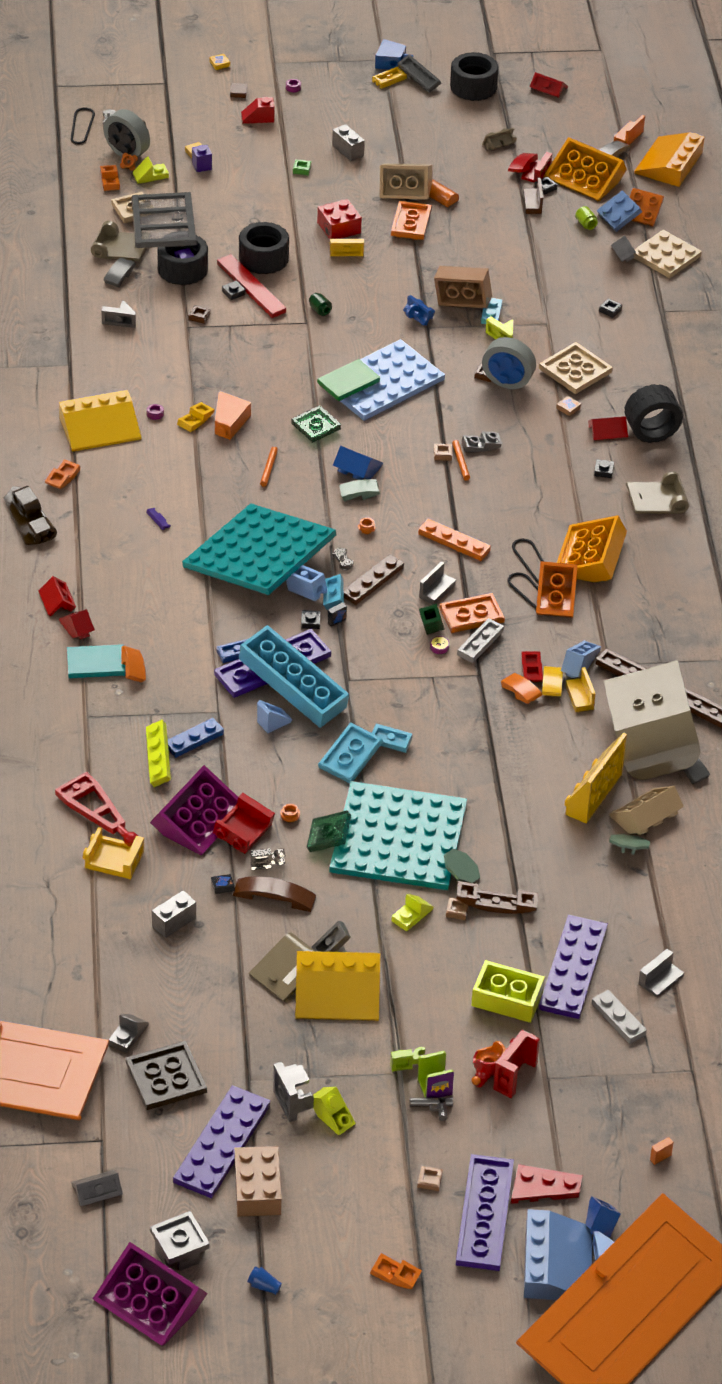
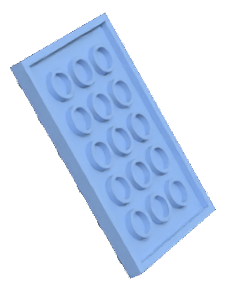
[340,339,445,421]

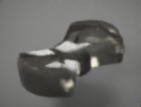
[333,548,354,570]

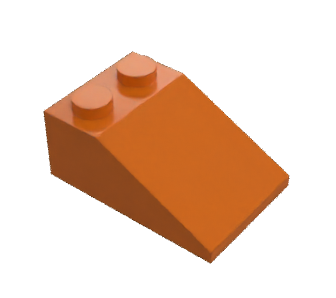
[536,561,578,617]

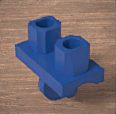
[403,295,435,326]

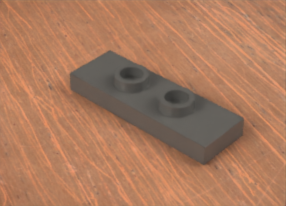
[397,54,441,93]

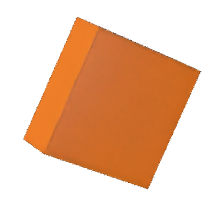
[650,1137,674,1165]

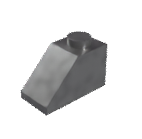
[611,236,636,262]

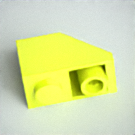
[313,1087,356,1135]

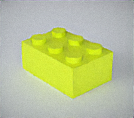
[471,960,545,1023]

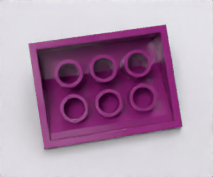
[150,765,238,855]
[92,1242,208,1346]

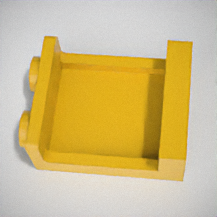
[83,827,144,880]

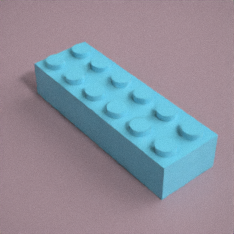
[239,625,349,728]

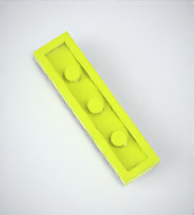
[146,719,171,787]

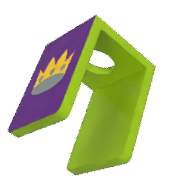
[417,1051,454,1098]

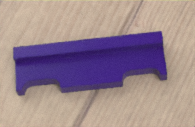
[146,508,171,530]

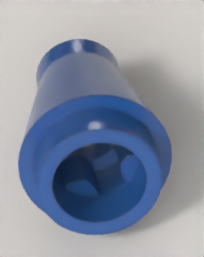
[247,1266,282,1295]

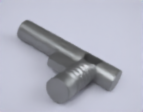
[410,1097,453,1121]

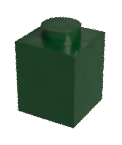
[419,604,445,635]

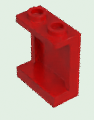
[213,792,275,854]
[493,1030,540,1099]

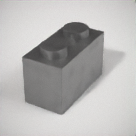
[332,124,365,161]
[152,891,196,938]

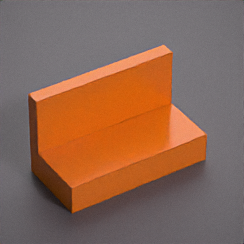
[614,115,645,145]

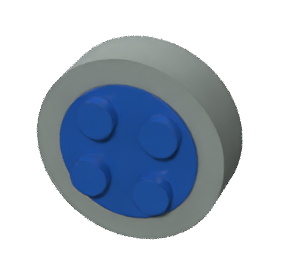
[482,337,536,389]

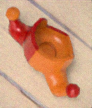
[471,1038,515,1088]

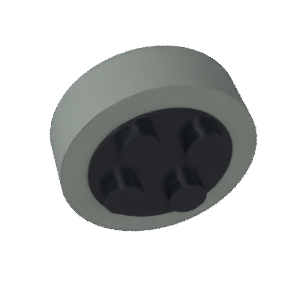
[103,109,150,157]

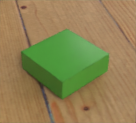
[293,159,311,176]

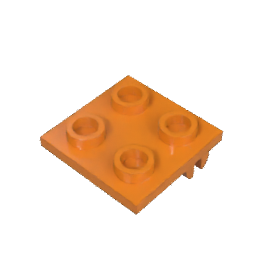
[630,188,664,227]

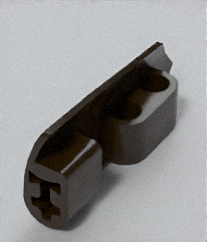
[3,485,57,545]

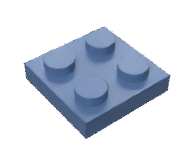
[596,190,642,232]

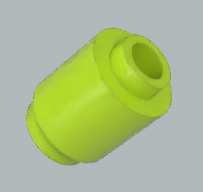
[575,206,598,230]

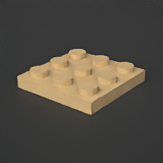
[634,230,702,279]
[539,342,613,394]

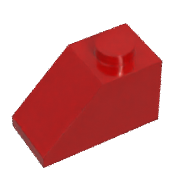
[241,97,275,124]
[59,609,95,640]

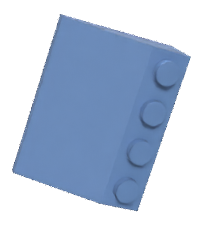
[524,1209,592,1300]

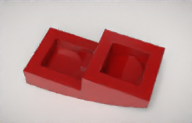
[508,153,538,173]
[521,651,543,682]

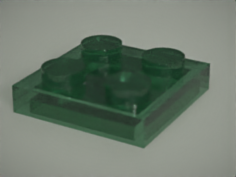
[291,405,341,443]
[307,810,351,853]

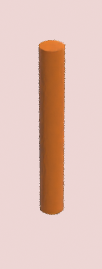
[452,440,470,481]
[260,447,278,487]

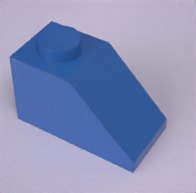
[585,1196,621,1238]

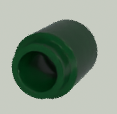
[309,293,332,316]

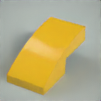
[177,402,215,432]
[542,666,563,696]

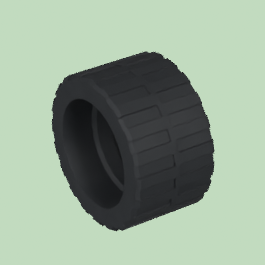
[450,52,499,101]
[239,222,289,274]
[157,232,208,285]
[624,384,683,443]

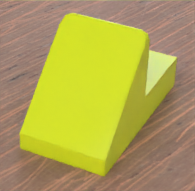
[133,157,169,184]
[485,316,513,339]
[392,894,434,931]

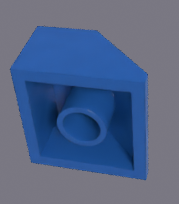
[332,445,383,480]

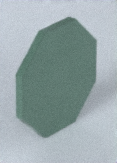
[609,834,650,855]
[444,849,480,883]

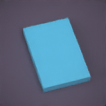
[318,722,383,783]

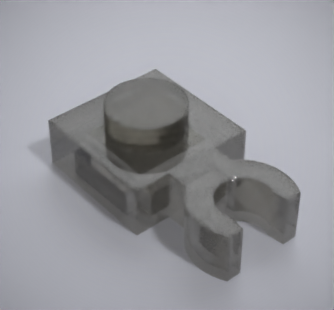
[250,848,286,870]

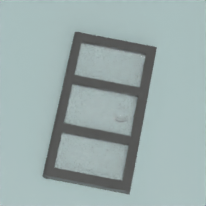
[131,192,197,248]

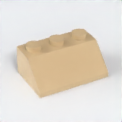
[380,164,432,199]
[609,786,684,835]

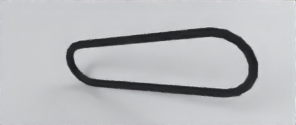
[71,107,95,144]
[512,538,544,583]
[508,572,549,616]

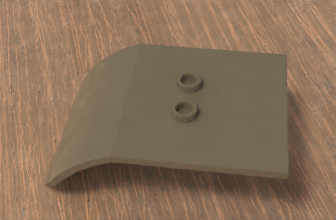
[604,660,700,780]

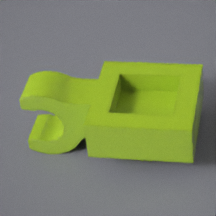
[390,1047,425,1072]

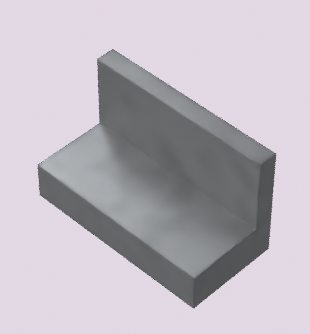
[419,561,456,605]
[638,949,684,997]
[71,1170,123,1206]

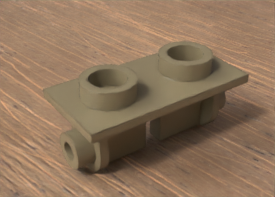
[482,128,517,150]

